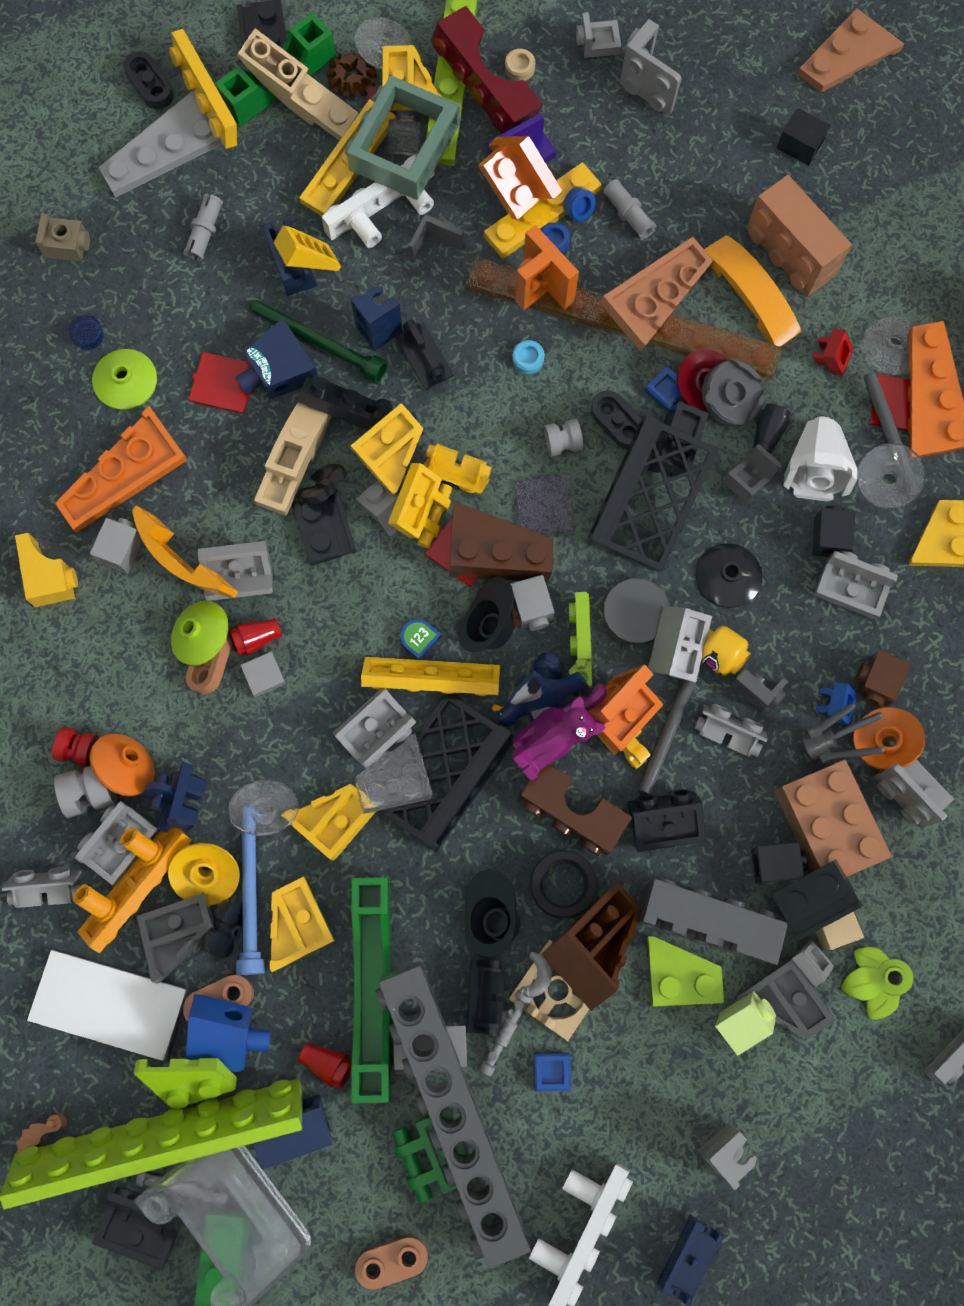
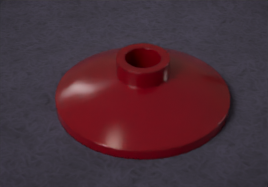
[676,349,728,413]

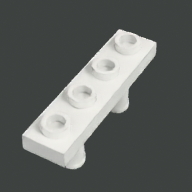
[321,155,434,248]
[529,1163,633,1306]

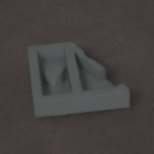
[136,893,216,984]
[736,958,836,1040]

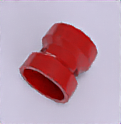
[52,727,99,767]

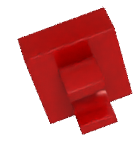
[812,329,854,375]

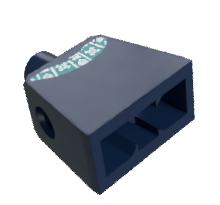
[235,319,318,399]

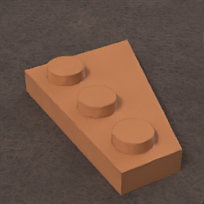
[797,8,904,92]

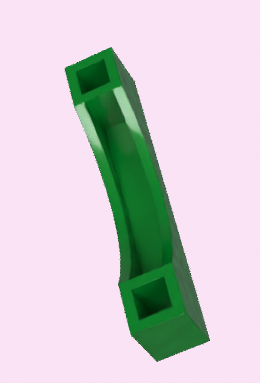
[351,877,391,1104]

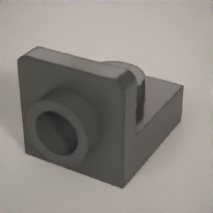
[730,669,789,712]

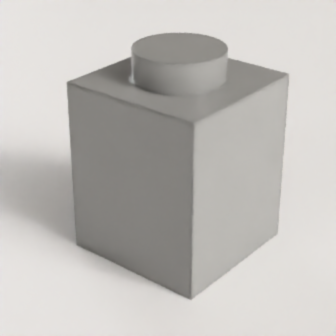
[89,518,143,574]
[511,575,555,631]

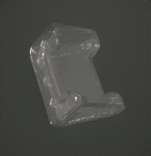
[134,1146,311,1306]

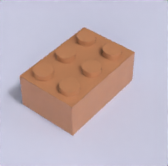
[746,175,852,297]
[774,759,892,877]

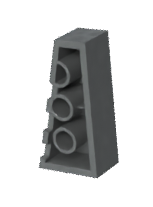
[637,877,788,965]

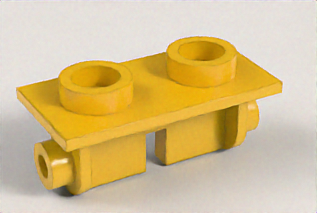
[423,443,492,494]

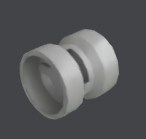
[544,419,583,457]

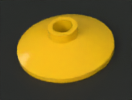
[168,843,240,905]

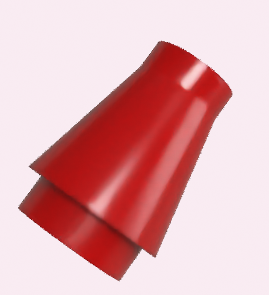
[229,618,282,656]
[298,1042,352,1089]

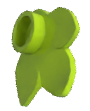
[841,947,914,1020]

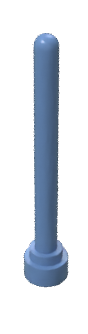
[236,805,265,975]

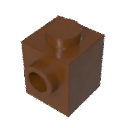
[855,650,911,707]

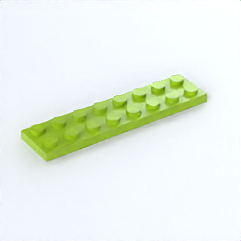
[0,1079,303,1210]

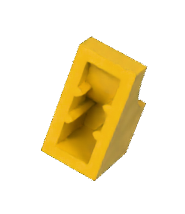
[15,533,78,607]

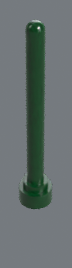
[250,300,388,384]

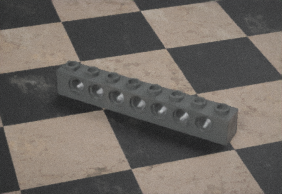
[375,961,531,1270]

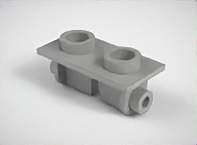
[694,704,768,757]
[2,866,82,908]

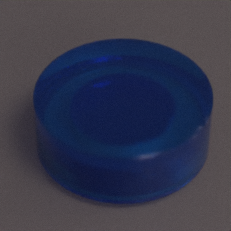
[69,315,104,350]

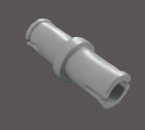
[603,179,657,240]
[183,194,223,261]

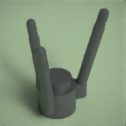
[802,703,884,765]

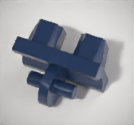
[144,762,206,833]

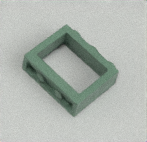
[345,75,460,200]

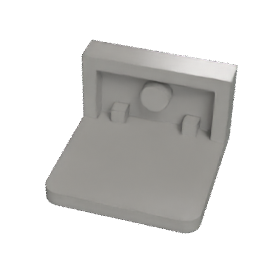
[620,19,681,115]

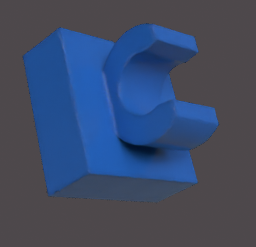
[815,682,858,726]

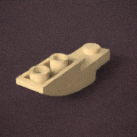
[237,28,359,141]
[254,402,332,516]

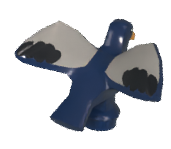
[492,653,589,726]

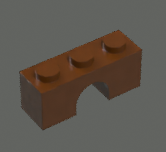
[520,764,632,856]

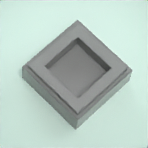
[241,651,286,697]
[792,939,834,987]

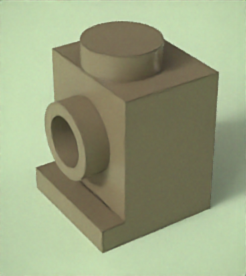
[35,214,90,262]

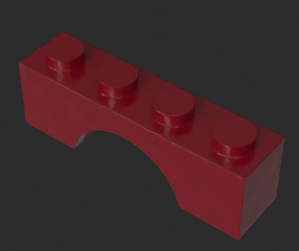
[431,6,543,134]

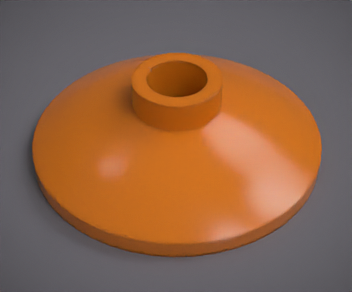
[853,707,925,770]
[89,734,155,796]

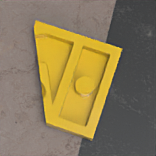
[382,45,442,111]
[350,403,423,497]
[909,500,964,567]

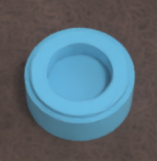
[512,340,545,374]

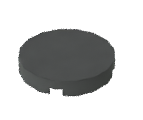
[702,360,765,426]
[603,578,670,645]

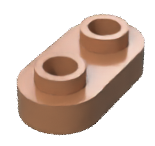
[186,633,232,695]
[183,975,254,1021]
[355,1235,428,1290]

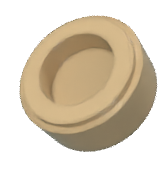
[505,49,535,81]

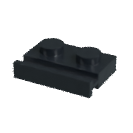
[237,0,287,48]
[292,489,357,566]
[772,859,864,941]

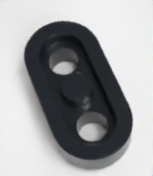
[123,51,174,109]
[591,390,641,449]

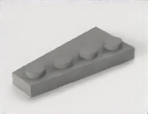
[98,91,222,198]

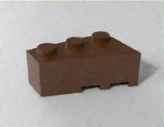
[449,501,554,582]
[541,881,642,1011]

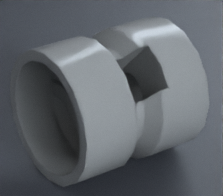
[54,765,117,818]

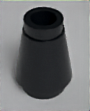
[752,403,791,454]

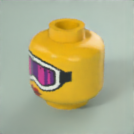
[701,626,751,676]

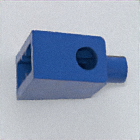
[185,994,271,1072]

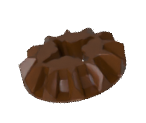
[327,49,376,97]

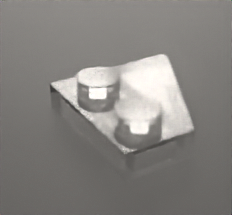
[355,734,433,814]

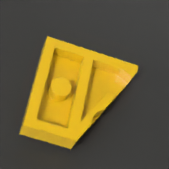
[282,784,379,861]
[270,877,335,972]

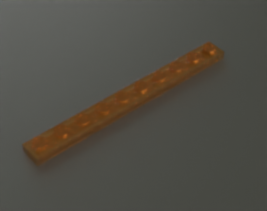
[466,257,782,380]

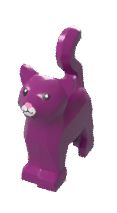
[512,683,607,781]

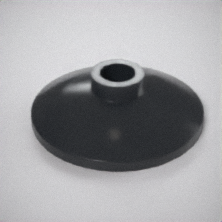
[696,544,762,608]

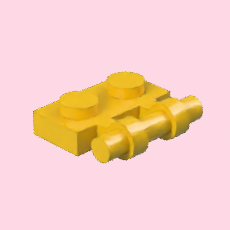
[388,463,453,549]

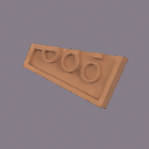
[599,237,713,352]

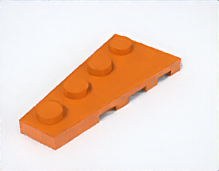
[908,321,964,460]
[55,406,187,533]

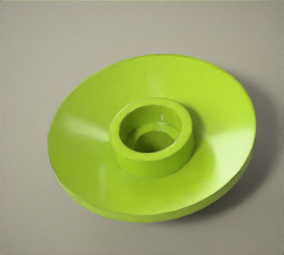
[92,349,157,410]
[171,601,228,666]

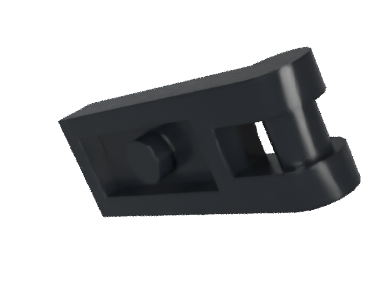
[297,373,393,430]

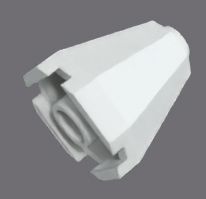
[784,416,857,501]

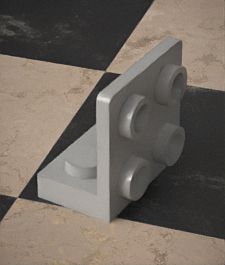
[873,760,954,828]

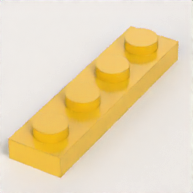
[169,29,237,149]
[299,99,396,216]
[484,162,602,259]
[361,657,500,696]

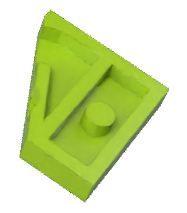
[647,936,724,1006]
[134,1058,237,1109]

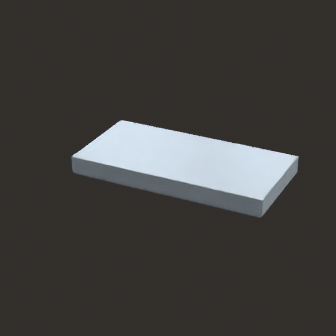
[27,950,189,1061]

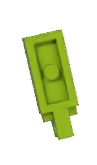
[569,592,593,688]

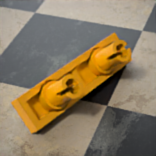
[73,827,192,954]

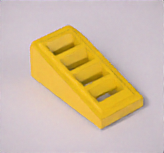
[273,226,341,271]

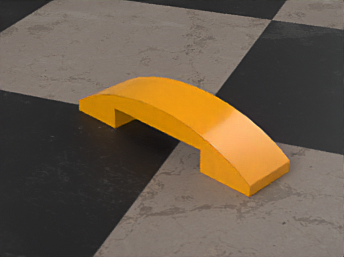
[704,235,802,350]
[132,505,238,597]

